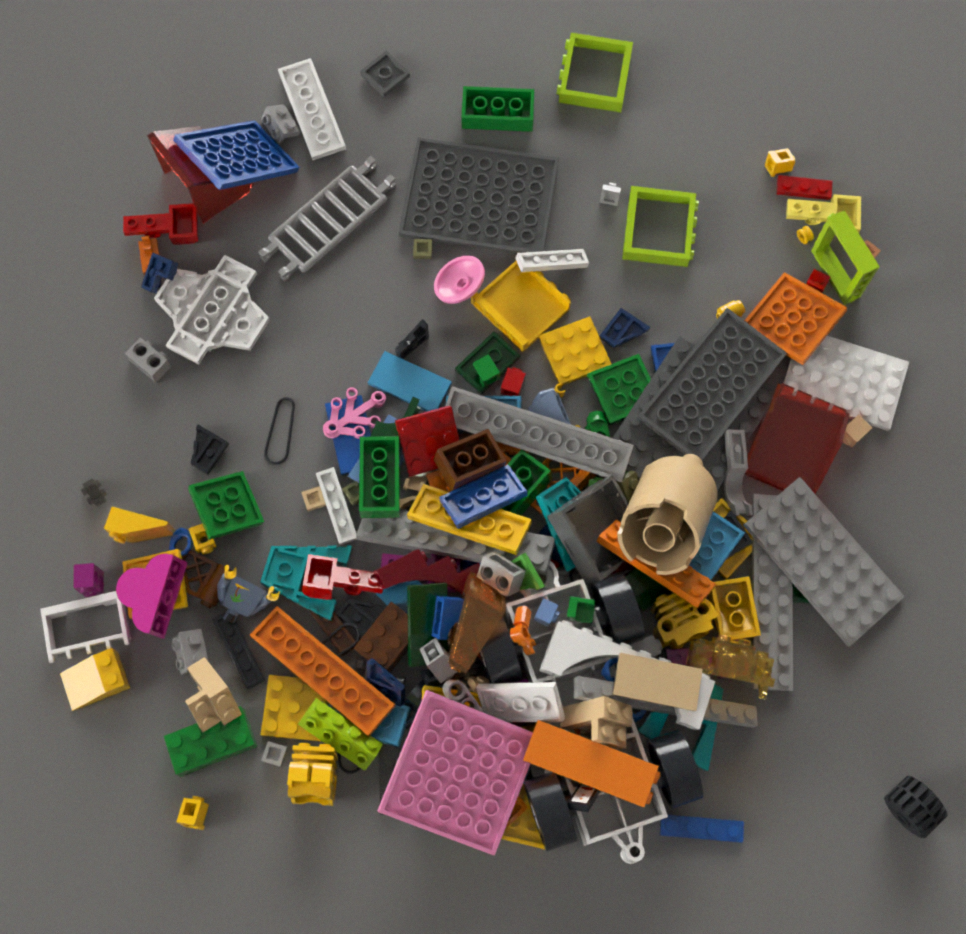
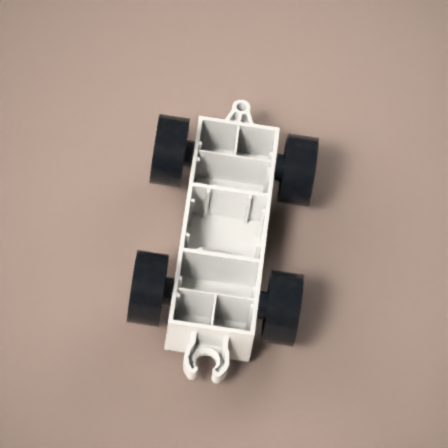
[471,561,703,864]

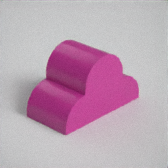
[116,554,188,639]

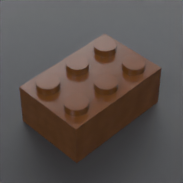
[433,429,507,491]
[353,601,408,673]

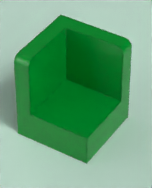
[473,354,500,388]
[567,596,596,624]

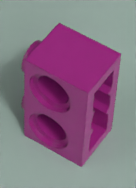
[73,563,104,598]

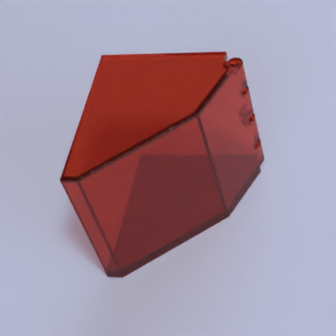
[147,126,254,223]
[744,383,850,495]

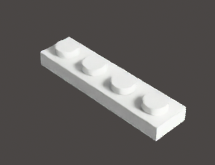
[515,249,589,272]
[316,467,357,545]

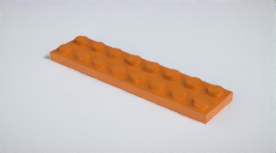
[250,606,396,737]

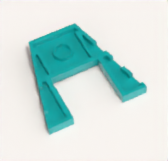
[536,477,581,572]
[260,545,353,621]
[637,684,724,771]

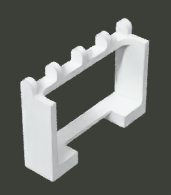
[40,591,132,663]

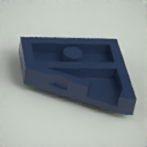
[599,308,650,348]
[366,658,405,707]

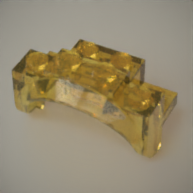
[686,634,775,699]

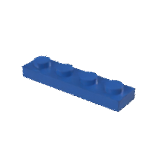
[660,815,744,843]

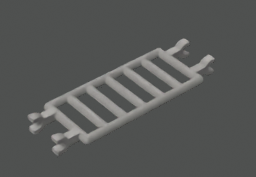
[258,156,396,282]

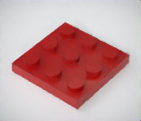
[395,405,459,477]

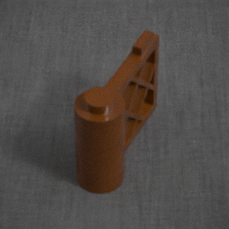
[182,549,233,609]

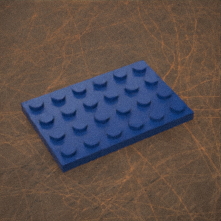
[173,120,300,190]

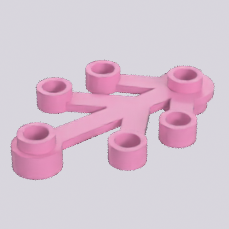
[323,387,386,439]

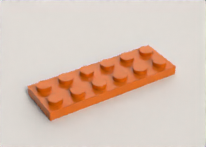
[596,519,716,608]

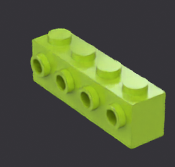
[298,698,383,771]

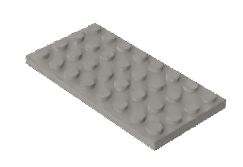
[743,477,905,647]

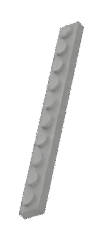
[574,676,758,728]

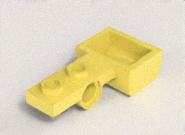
[786,194,861,233]

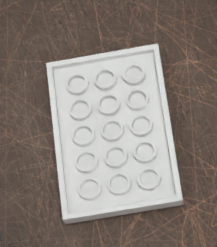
[779,336,909,431]

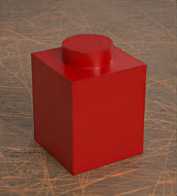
[500,368,526,396]

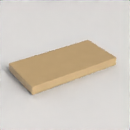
[612,653,703,711]

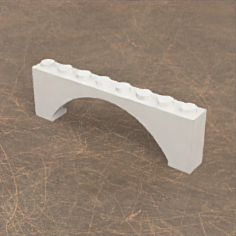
[539,620,715,730]

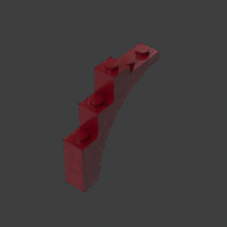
[373,549,498,618]

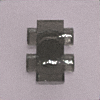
[81,478,107,507]

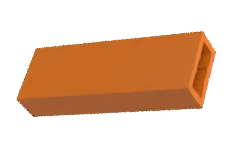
[523,720,660,807]

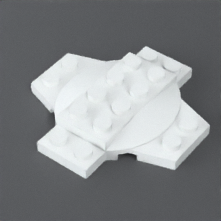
[154,255,270,365]

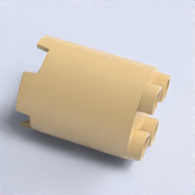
[617,454,717,575]

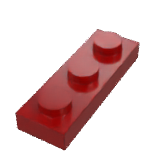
[776,175,833,200]

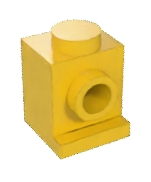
[765,148,795,177]
[188,524,217,555]
[176,796,209,830]

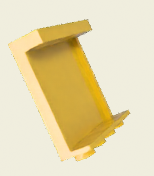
[471,261,571,352]

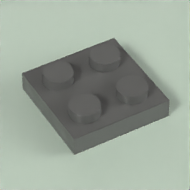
[360,50,410,97]

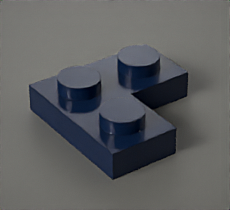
[141,253,179,294]

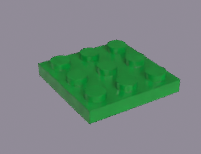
[587,354,651,425]
[188,471,264,540]

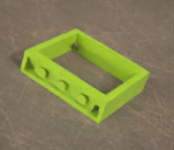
[556,33,633,113]
[622,186,699,267]
[811,210,880,305]

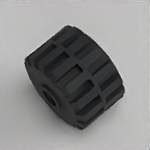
[884,776,948,838]

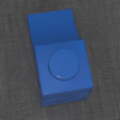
[431,596,467,640]

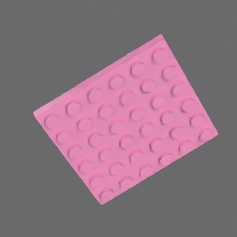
[377,690,533,856]

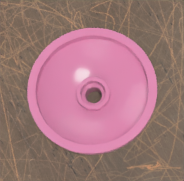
[434,256,485,304]

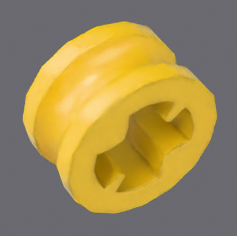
[797,226,814,244]

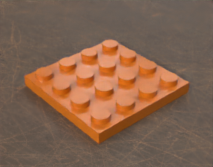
[744,272,847,365]

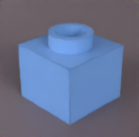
[534,598,560,627]

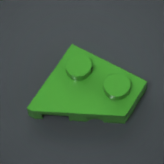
[511,553,545,590]

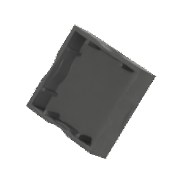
[547,475,628,585]

